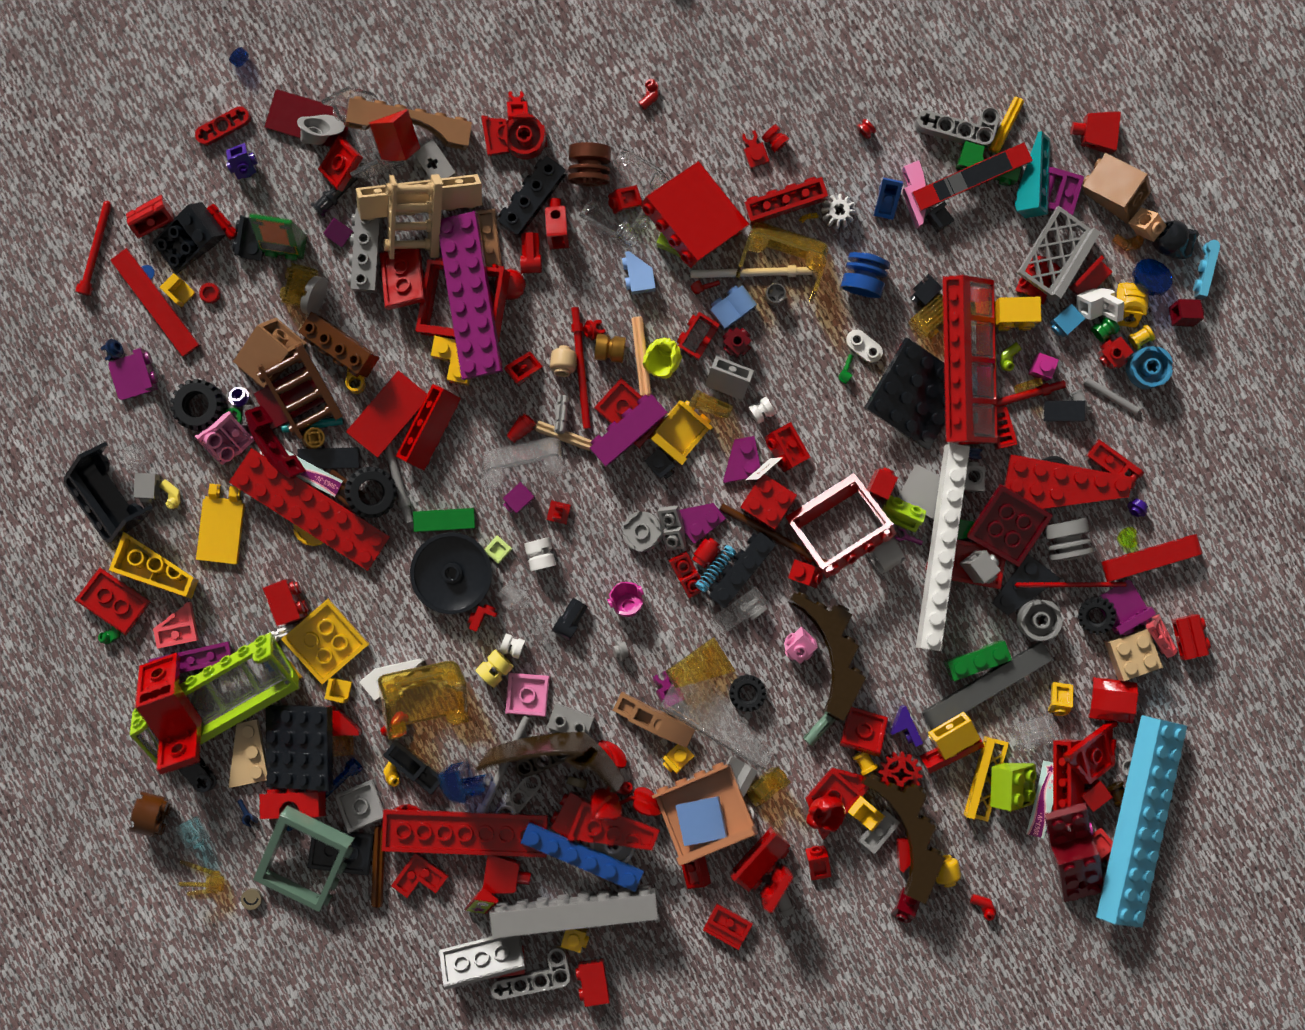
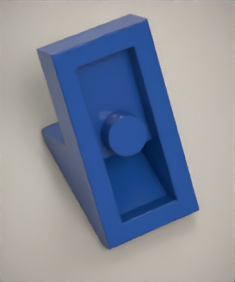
[874,177,903,220]

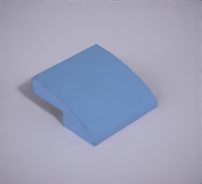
[676,796,728,846]

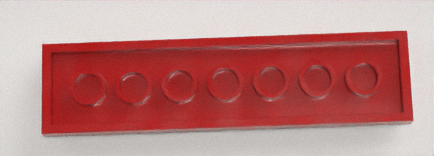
[229,448,390,571]
[382,809,548,857]

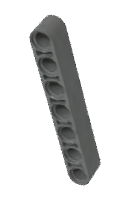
[922,641,1053,730]

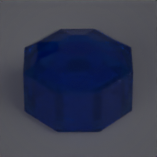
[229,47,249,68]

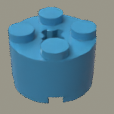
[1125,346,1173,389]

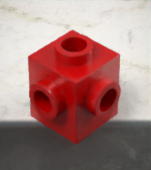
[1097,336,1134,369]

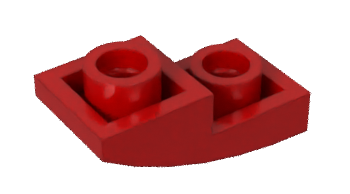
[668,551,704,598]

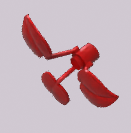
[591,740,662,820]

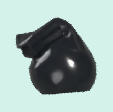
[1151,220,1199,259]

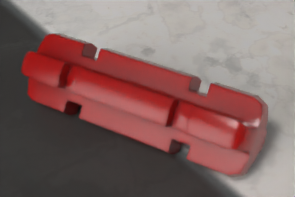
[207,204,238,240]

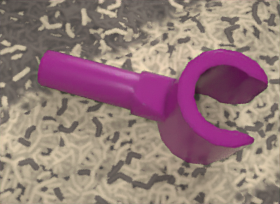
[895,528,923,545]

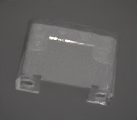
[579,148,670,249]

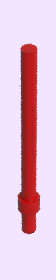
[571,307,591,429]
[973,380,1066,414]

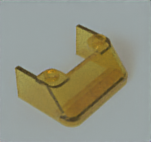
[735,222,829,302]

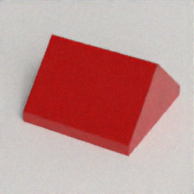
[369,109,420,162]

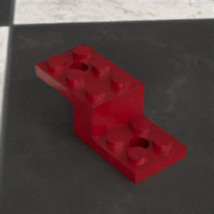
[1044,803,1103,902]

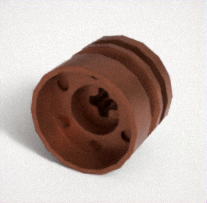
[568,142,611,187]

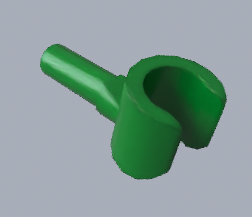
[838,354,853,384]

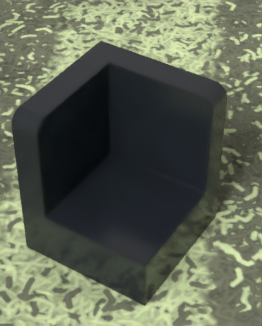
[925,201,954,233]

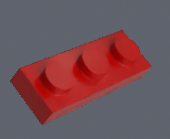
[920,738,985,774]

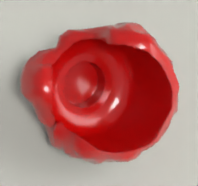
[806,796,846,832]

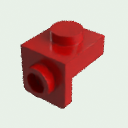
[788,559,823,588]
[468,604,499,632]

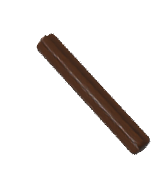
[371,826,385,908]

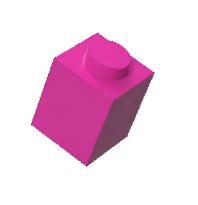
[1028,353,1059,381]

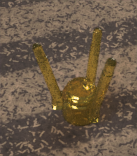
[178,860,225,896]

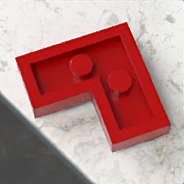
[391,853,449,898]

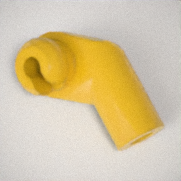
[383,762,400,787]

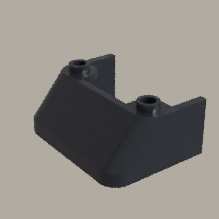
[64,441,153,543]

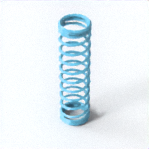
[695,545,737,592]

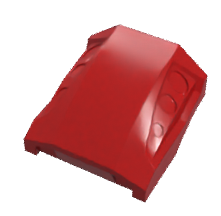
[1088,677,1138,724]

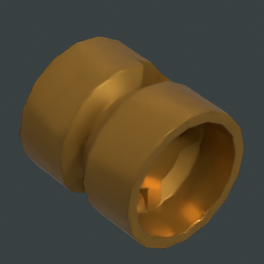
[594,334,626,363]

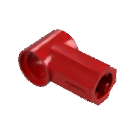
[520,232,542,274]

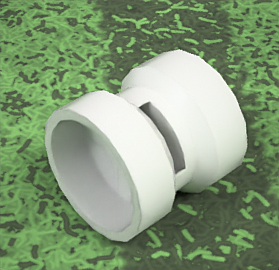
[748,397,776,424]
[499,633,525,659]

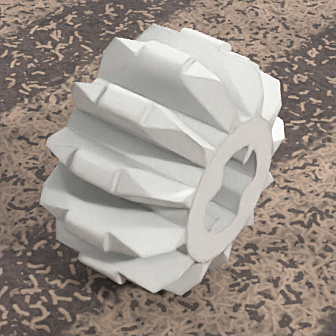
[821,194,856,229]

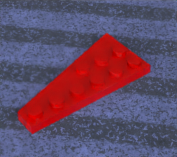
[1004,454,1133,509]

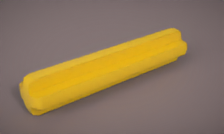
[989,97,1024,154]

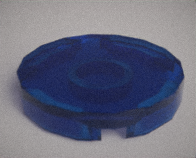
[1132,259,1173,296]

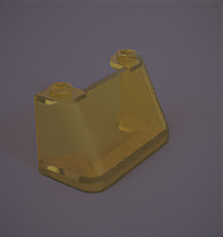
[378,661,469,740]

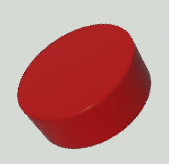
[199,283,221,304]

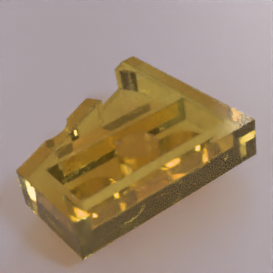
[688,390,733,418]

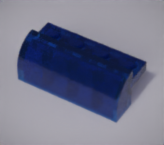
[438,761,492,803]

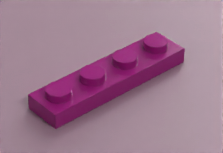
[148,641,233,673]

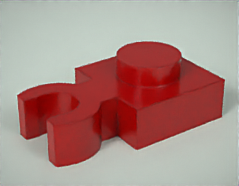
[507,91,528,122]
[742,130,769,169]

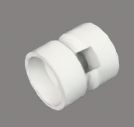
[524,537,556,571]

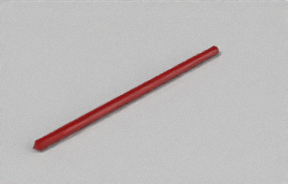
[1015,582,1128,588]

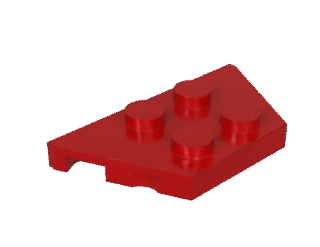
[1063,721,1118,784]
[805,767,869,840]

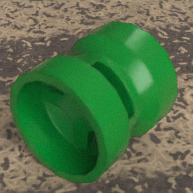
[1091,316,1120,343]

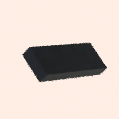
[297,447,360,469]

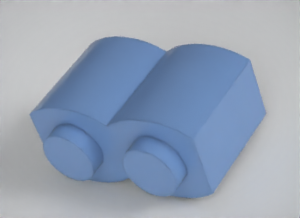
[709,285,757,331]

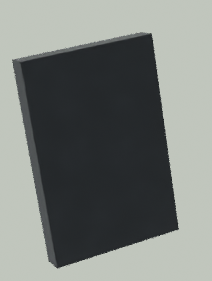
[307,829,374,876]

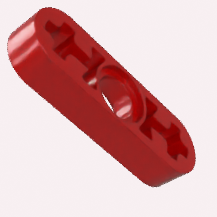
[195,106,251,146]

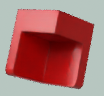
[1081,779,1113,812]

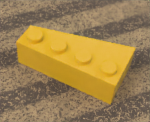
[109,532,199,599]

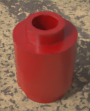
[692,537,721,569]

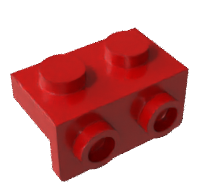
[1015,256,1061,304]

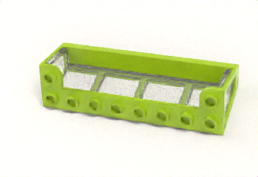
[130,632,299,765]

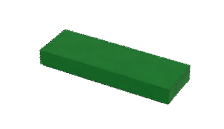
[413,508,475,532]

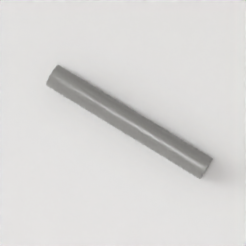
[1083,377,1140,415]

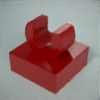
[546,500,571,525]

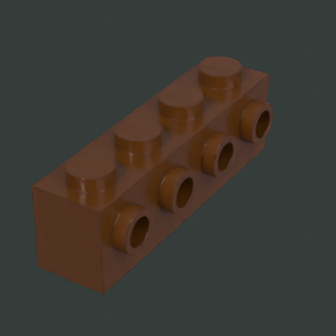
[299,312,380,378]

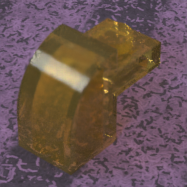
[746,766,791,807]

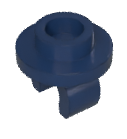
[101,339,123,360]

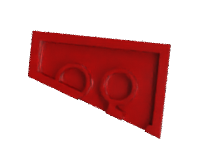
[481,115,548,157]

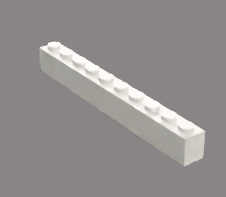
[916,443,970,651]

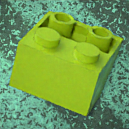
[990,763,1037,811]

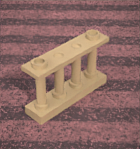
[384,174,443,259]

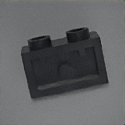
[232,215,264,261]

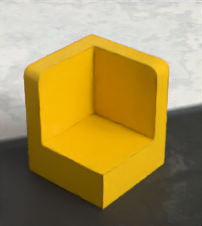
[160,273,195,307]
[324,678,353,703]
[848,796,885,831]

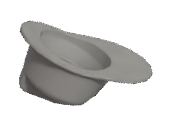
[297,115,345,145]

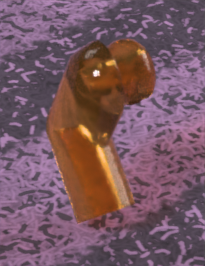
[1111,233,1144,252]

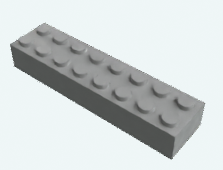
[489,885,658,938]

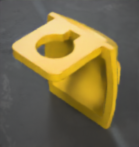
[1116,283,1148,328]

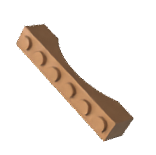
[345,96,472,151]

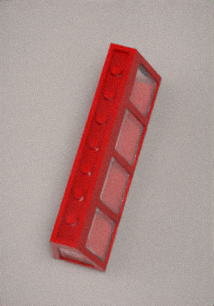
[942,275,998,445]

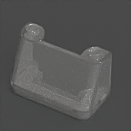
[483,437,569,492]

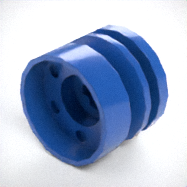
[840,252,890,298]

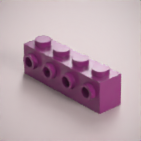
[590,394,668,467]

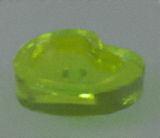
[1117,527,1137,548]

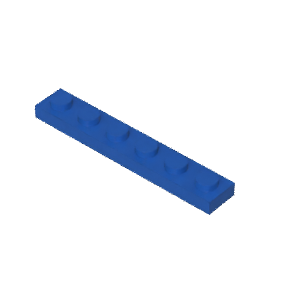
[521,822,644,892]

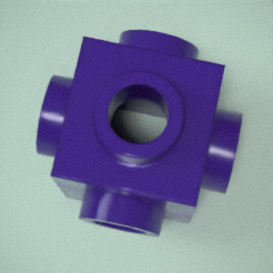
[226,143,258,180]

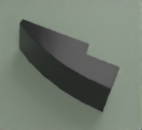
[383,740,446,795]

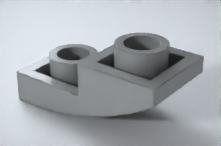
[657,505,686,551]

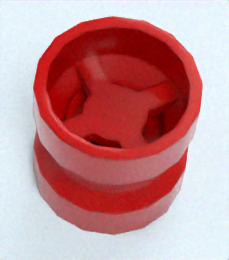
[761,124,790,153]

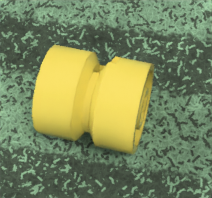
[476,649,514,688]

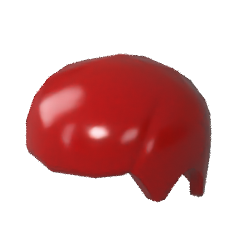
[495,268,526,300]

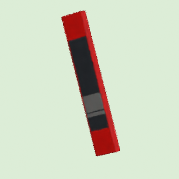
[911,142,1033,212]

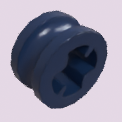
[968,448,982,460]

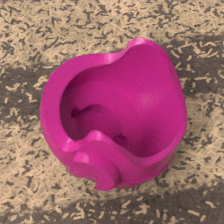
[607,582,644,617]

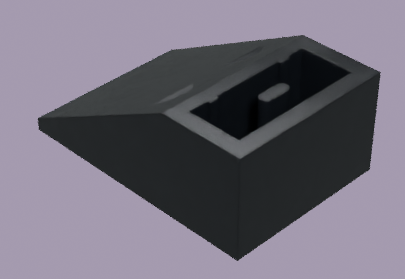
[152,202,226,274]

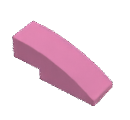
[901,160,926,229]

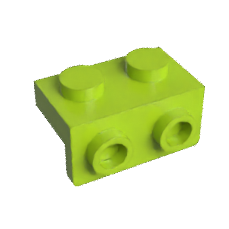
[881,495,926,533]

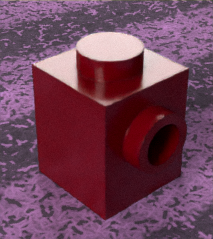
[1169,299,1204,327]

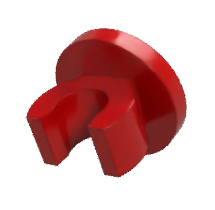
[583,319,605,340]

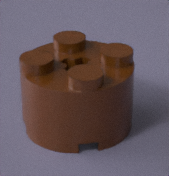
[129,791,172,838]

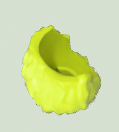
[642,338,682,379]

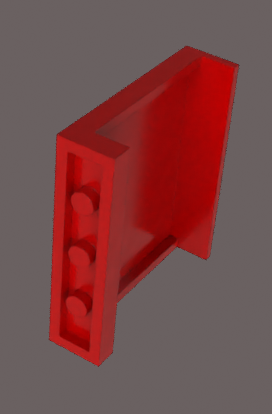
[640,161,749,269]

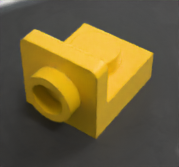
[1048,682,1073,716]
[663,744,695,774]

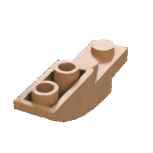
[612,692,696,748]

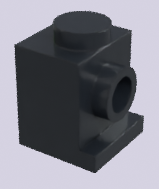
[910,273,942,308]

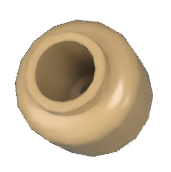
[550,345,577,377]

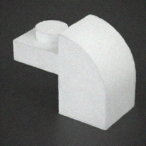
[1076,288,1124,322]

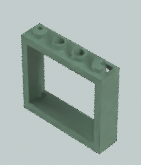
[253,806,354,912]

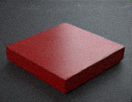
[318,135,363,191]
[840,707,888,757]

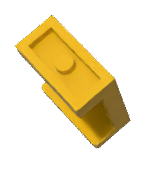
[648,400,713,465]

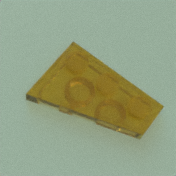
[665,637,736,688]

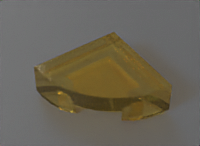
[1014,378,1043,394]

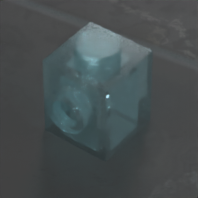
[175,815,209,849]

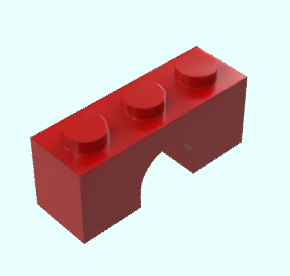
[259,789,326,819]

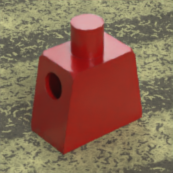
[1071,111,1121,154]
[545,198,570,250]
[483,855,531,894]

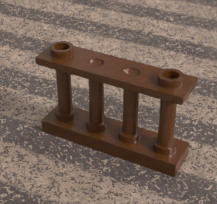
[257,343,343,440]

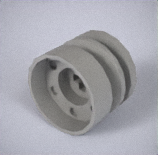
[1044,518,1094,561]

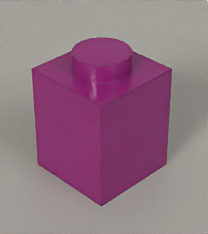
[503,482,536,514]

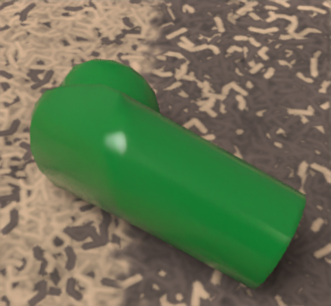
[98,626,121,645]

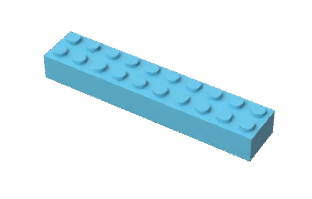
[1096,715,1187,928]

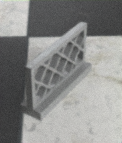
[1017,206,1101,302]

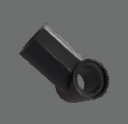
[552,598,588,641]

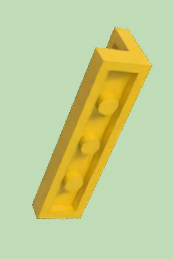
[963,736,1009,822]

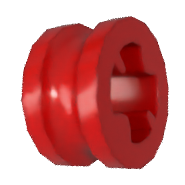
[856,119,876,139]

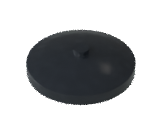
[410,532,493,614]

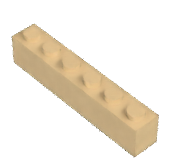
[356,174,482,220]

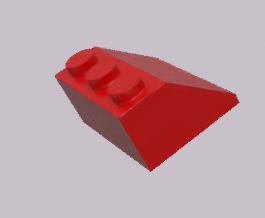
[730,827,790,891]

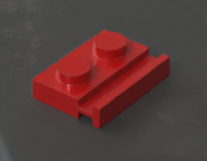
[703,903,753,950]

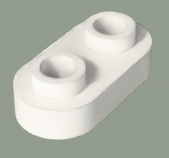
[846,330,883,363]

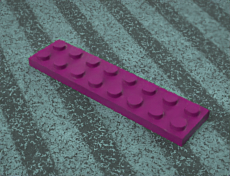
[439,211,503,380]

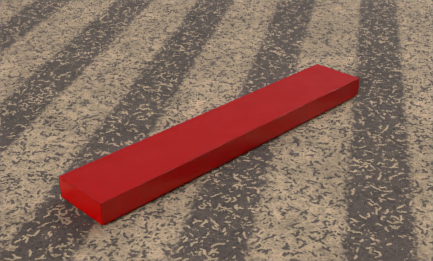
[110,248,200,357]

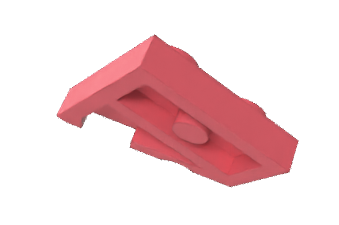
[153,602,199,649]
[1146,614,1178,659]

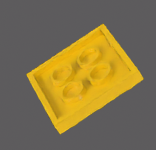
[281,598,369,684]

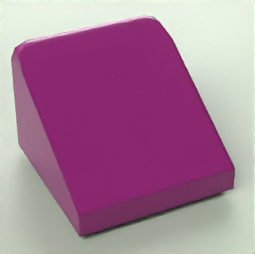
[323,218,353,248]

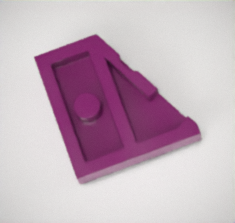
[723,436,760,483]
[680,503,726,544]

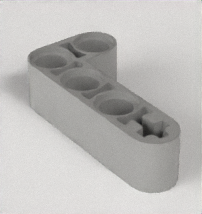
[915,107,1000,149]
[491,945,571,1000]

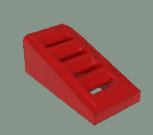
[994,406,1018,450]

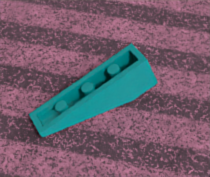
[1015,131,1050,218]

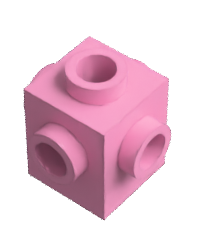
[784,627,818,664]

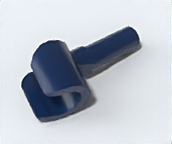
[237,799,258,828]

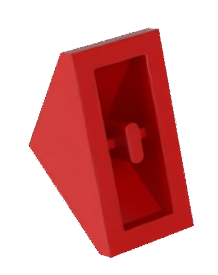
[504,351,543,387]
[896,837,930,873]

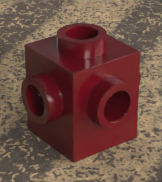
[722,327,752,358]

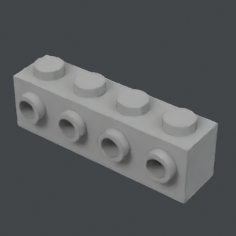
[348,208,383,293]

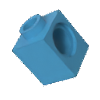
[1050,304,1086,337]

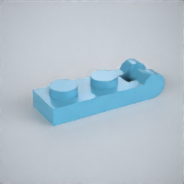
[1193,240,1220,299]

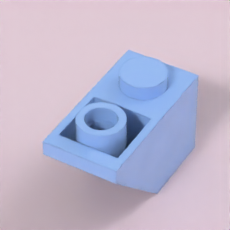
[622,251,656,295]

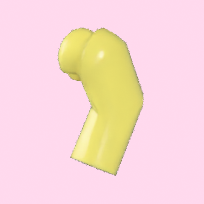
[159,479,180,509]

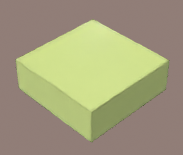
[485,535,512,564]

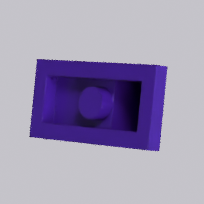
[890,705,923,747]

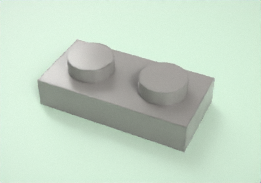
[858,809,900,854]

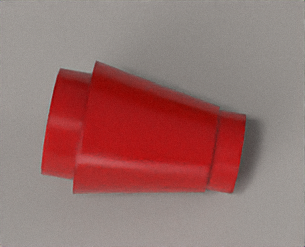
[506,413,536,443]

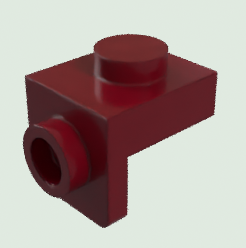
[891,887,920,923]

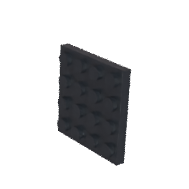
[864,338,946,450]
[265,705,333,791]

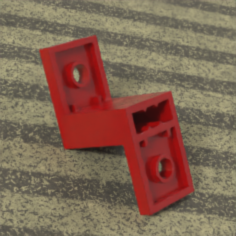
[135,652,202,775]

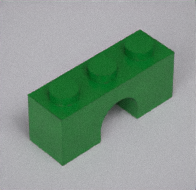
[956,141,1021,186]
[944,640,1012,681]

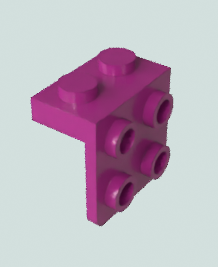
[108,348,159,400]
[1099,580,1156,636]

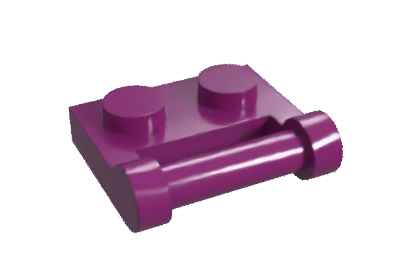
[1048,167,1084,216]

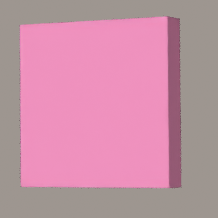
[505,672,550,717]

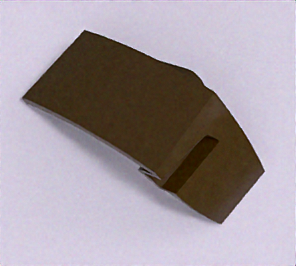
[476,732,625,793]

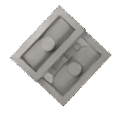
[898,464,940,520]

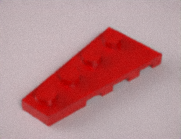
[567,800,660,850]

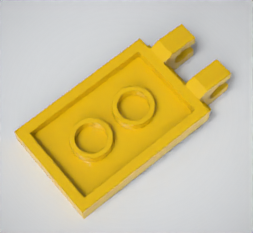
[196,484,245,564]

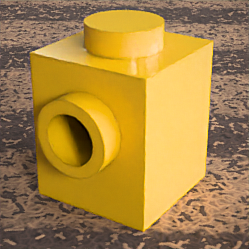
[561,928,589,953]

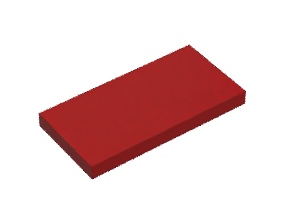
[346,370,427,459]

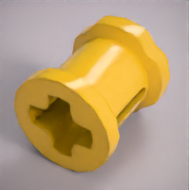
[1128,324,1156,350]
[852,752,878,775]

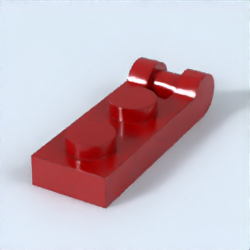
[1086,439,1144,489]

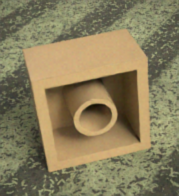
[1104,628,1163,681]

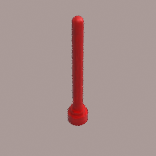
[75,201,111,296]

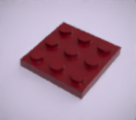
[967,484,1053,567]

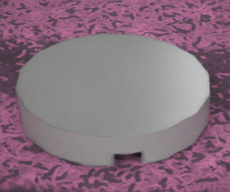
[300,276,327,316]
[622,511,663,552]

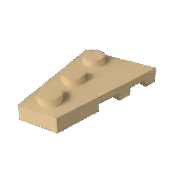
[229,719,267,788]

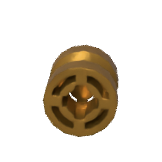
[302,428,325,449]

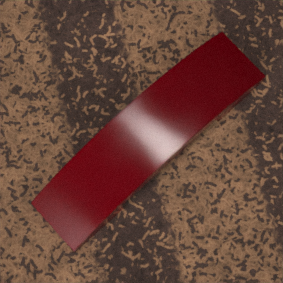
[245,406,306,478]

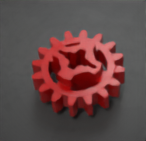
[877,751,923,792]

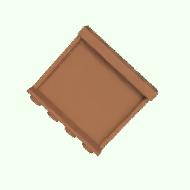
[652,762,758,866]

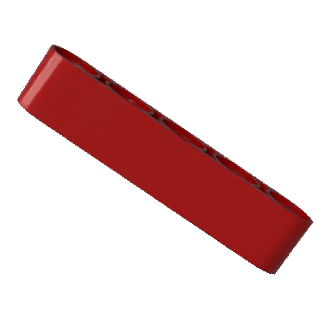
[1101,534,1203,582]

